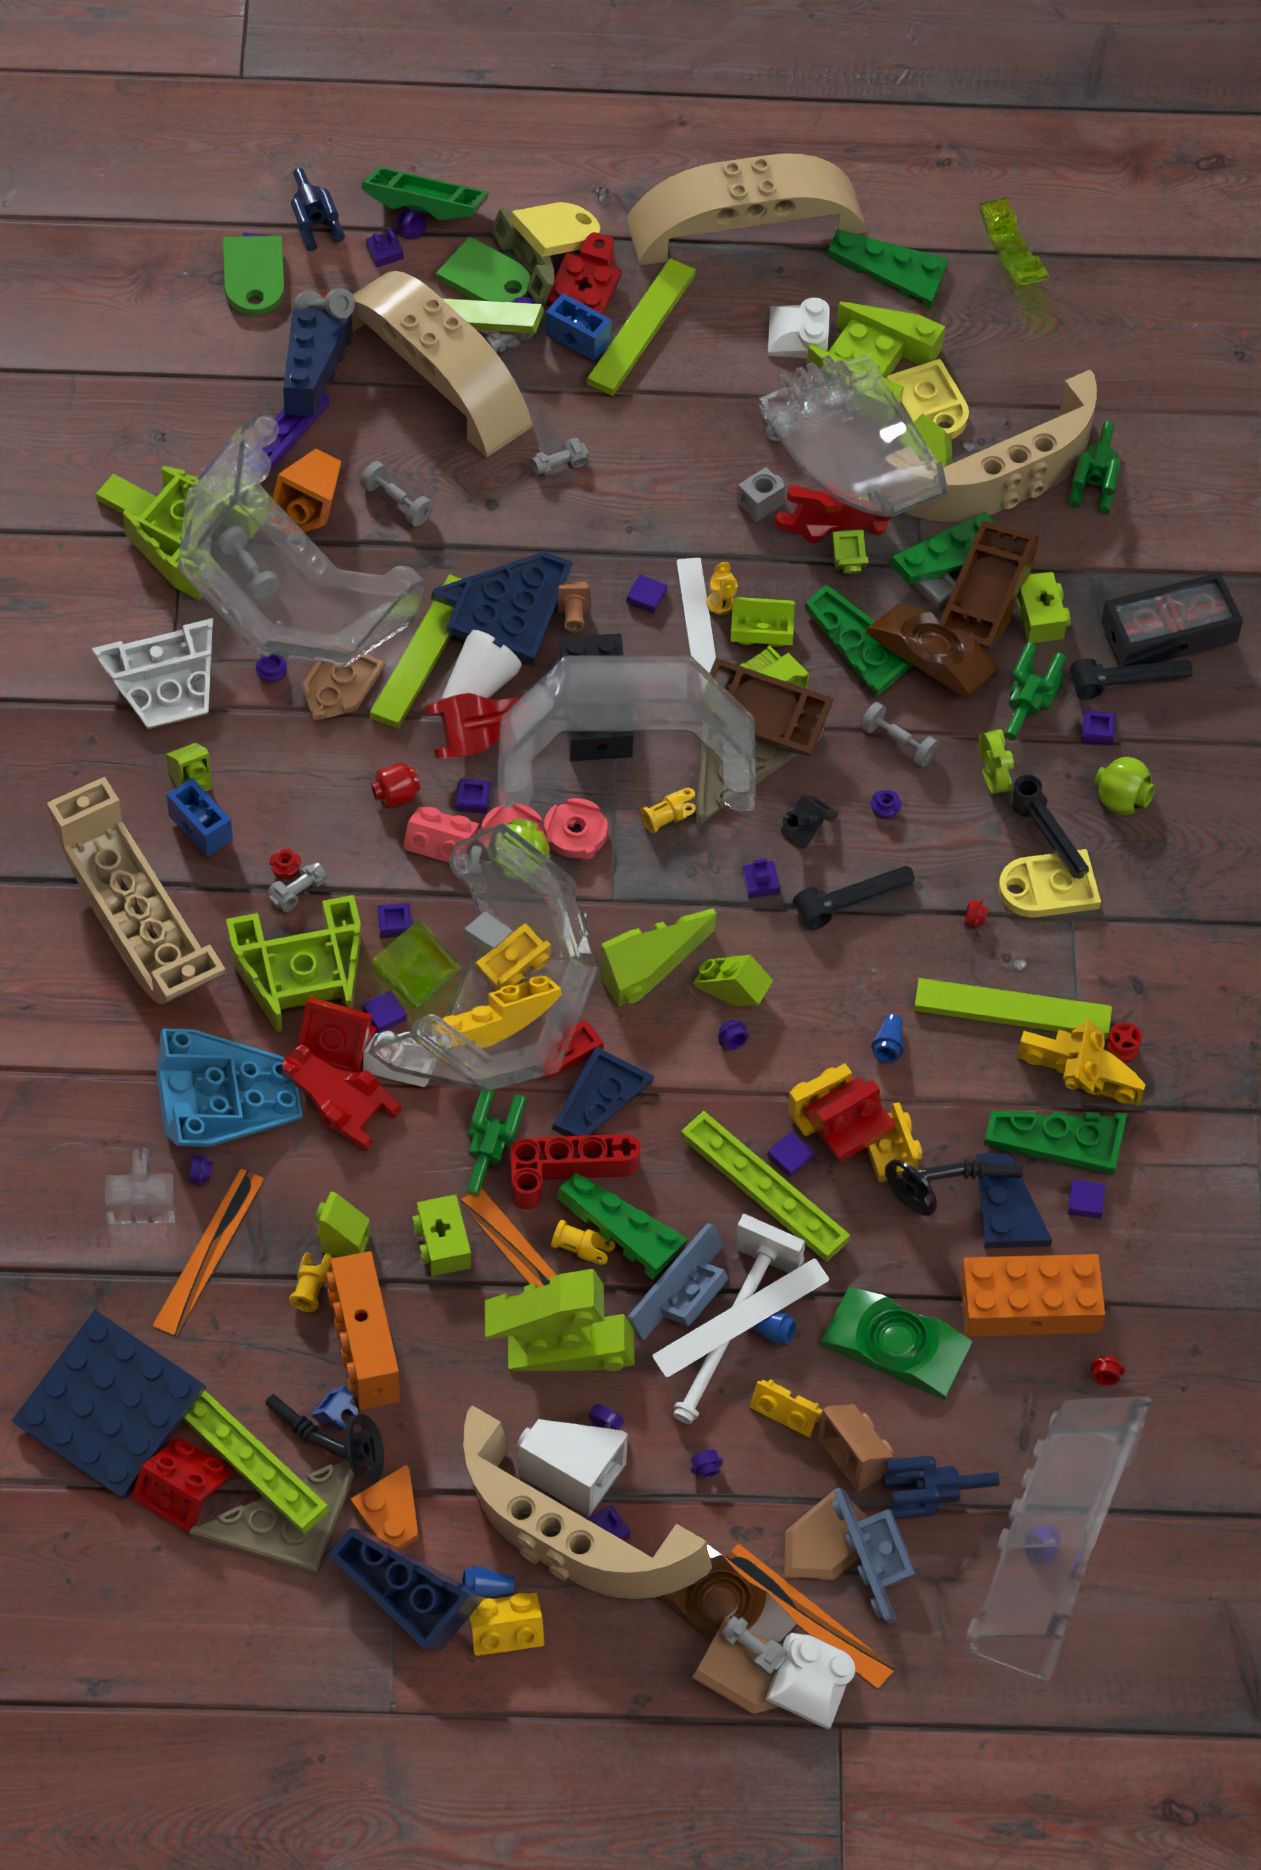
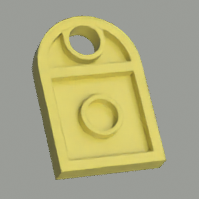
[508,202,600,257]
[886,359,969,439]
[998,849,1101,918]

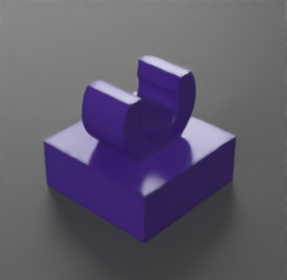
[366,229,404,267]
[742,858,780,899]
[587,1505,631,1541]

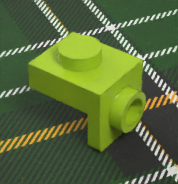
[832,530,869,574]

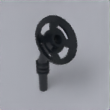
[885,1159,1023,1216]
[265,1394,384,1484]

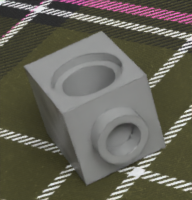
[737,467,786,522]

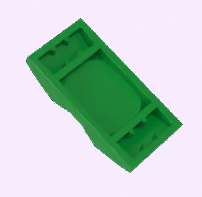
[361,166,489,220]
[820,1288,973,1400]

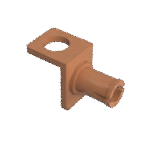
[558,582,590,632]

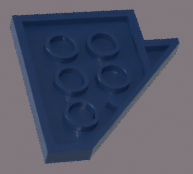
[431,552,573,664]

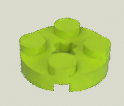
[979,729,1014,794]

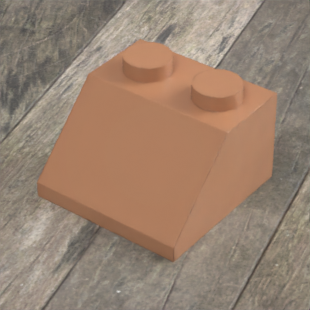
[818,1404,895,1493]

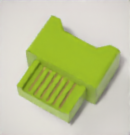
[740,645,809,689]

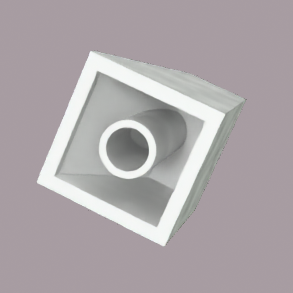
[517,1419,628,1517]

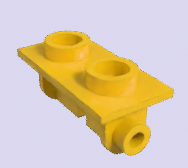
[1063,1019,1105,1093]
[749,1379,822,1438]

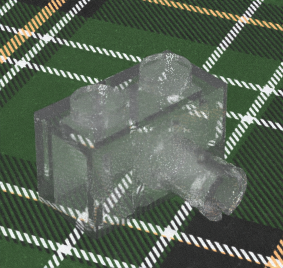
[105,1148,176,1224]

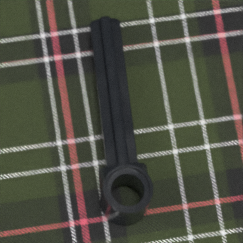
[1070,658,1192,700]
[1012,775,1089,879]
[792,866,915,930]

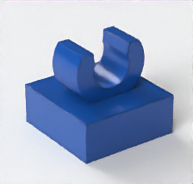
[311,1386,359,1430]

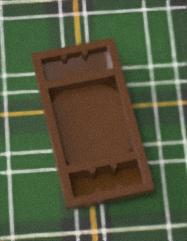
[940,520,1039,649]
[865,604,999,699]
[693,658,834,756]
[657,1545,797,1644]

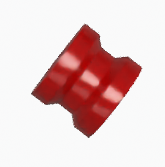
[1107,1022,1142,1063]

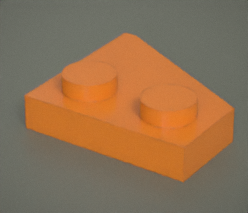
[350,1464,418,1550]

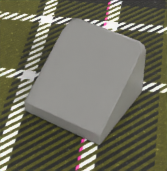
[462,912,513,956]

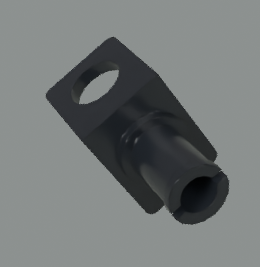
[781,796,839,848]

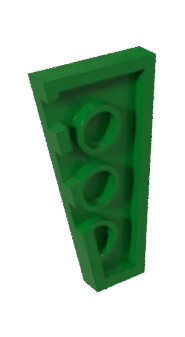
[828,229,948,309]
[890,512,996,584]
[983,1111,1127,1175]
[556,1173,688,1280]

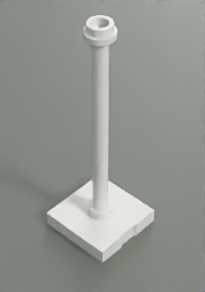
[673,1213,805,1424]

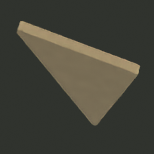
[696,721,824,825]
[189,1460,359,1576]

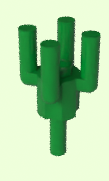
[1068,421,1121,515]
[1004,642,1067,741]
[466,1084,527,1197]

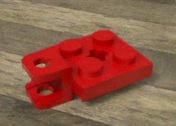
[546,232,622,315]

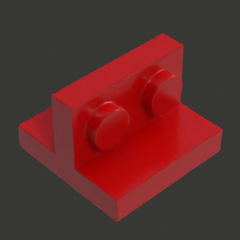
[297,996,377,1072]
[803,1076,896,1163]

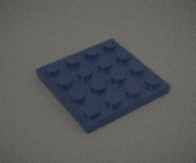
[11,1309,206,1501]

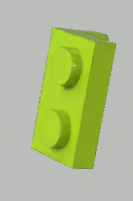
[731,597,795,647]

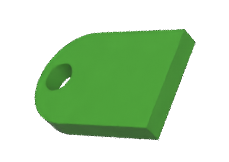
[223,236,284,316]
[436,236,530,303]

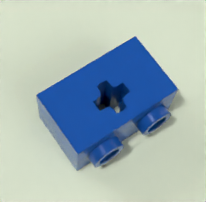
[545,293,612,361]
[167,778,233,857]

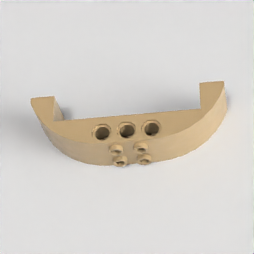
[627,153,866,266]
[352,271,532,458]
[880,369,1097,522]
[47,777,226,1004]
[463,1405,712,1599]

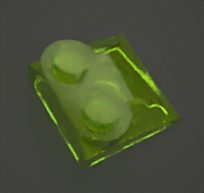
[371,919,463,1009]

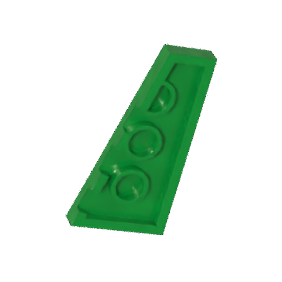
[805,585,913,698]

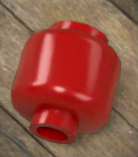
[371,762,420,808]

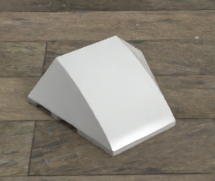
[92,618,213,729]

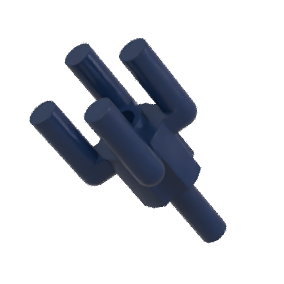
[291,168,345,252]
[883,1456,1000,1520]

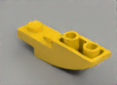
[430,975,562,1051]
[1017,1029,1146,1106]

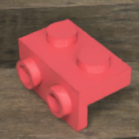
[403,806,479,866]

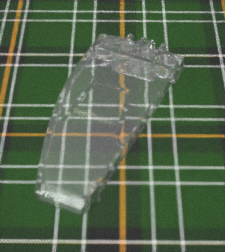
[759,353,948,517]

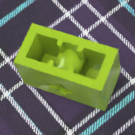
[1015,572,1070,643]
[412,1194,471,1276]

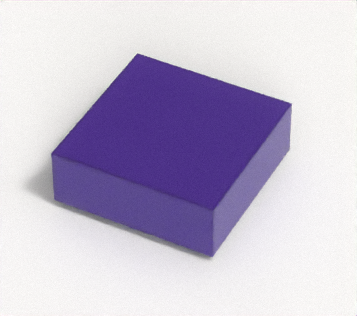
[626,574,667,614]
[1082,710,1116,745]
[456,779,491,814]
[377,903,412,939]
[362,990,407,1033]
[767,1131,815,1178]
[1068,1179,1106,1219]

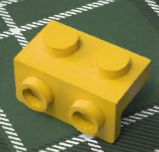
[476,923,551,991]
[788,1063,852,1136]
[867,1102,923,1182]
[469,1592,545,1656]

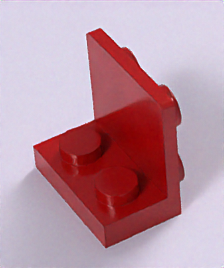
[131,1438,234,1533]

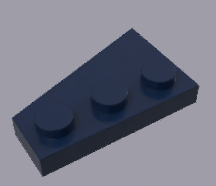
[552,1046,655,1136]
[976,1153,1052,1248]

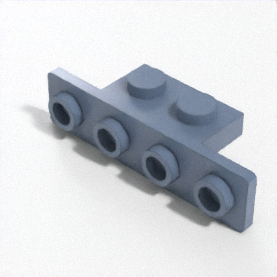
[628,1223,729,1340]
[833,1488,917,1624]

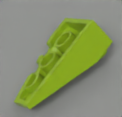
[600,908,716,1007]

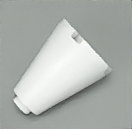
[441,630,522,700]

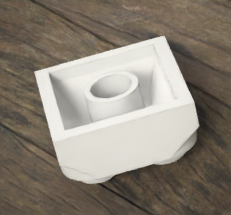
[768,298,830,358]
[765,1633,855,1730]

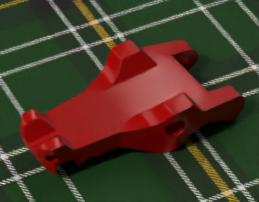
[774,485,892,543]
[425,693,537,759]
[282,1045,402,1151]

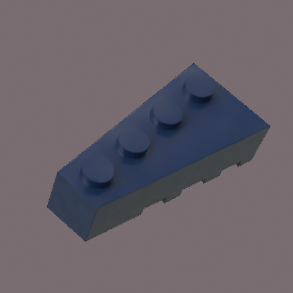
[283,309,353,416]
[328,1528,485,1651]

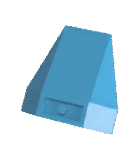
[156,1028,303,1147]

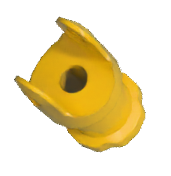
[706,562,738,615]
[640,788,696,834]
[551,1219,615,1265]
[288,1252,332,1312]

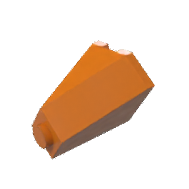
[266,449,341,538]

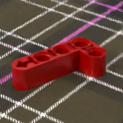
[510,1134,641,1210]

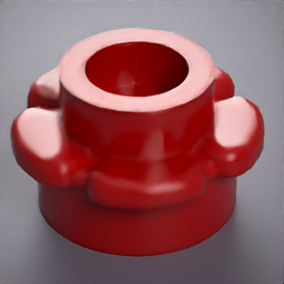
[269,849,301,879]
[963,899,988,929]
[1091,1355,1125,1386]

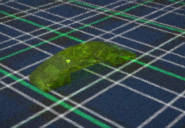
[979,197,1049,286]

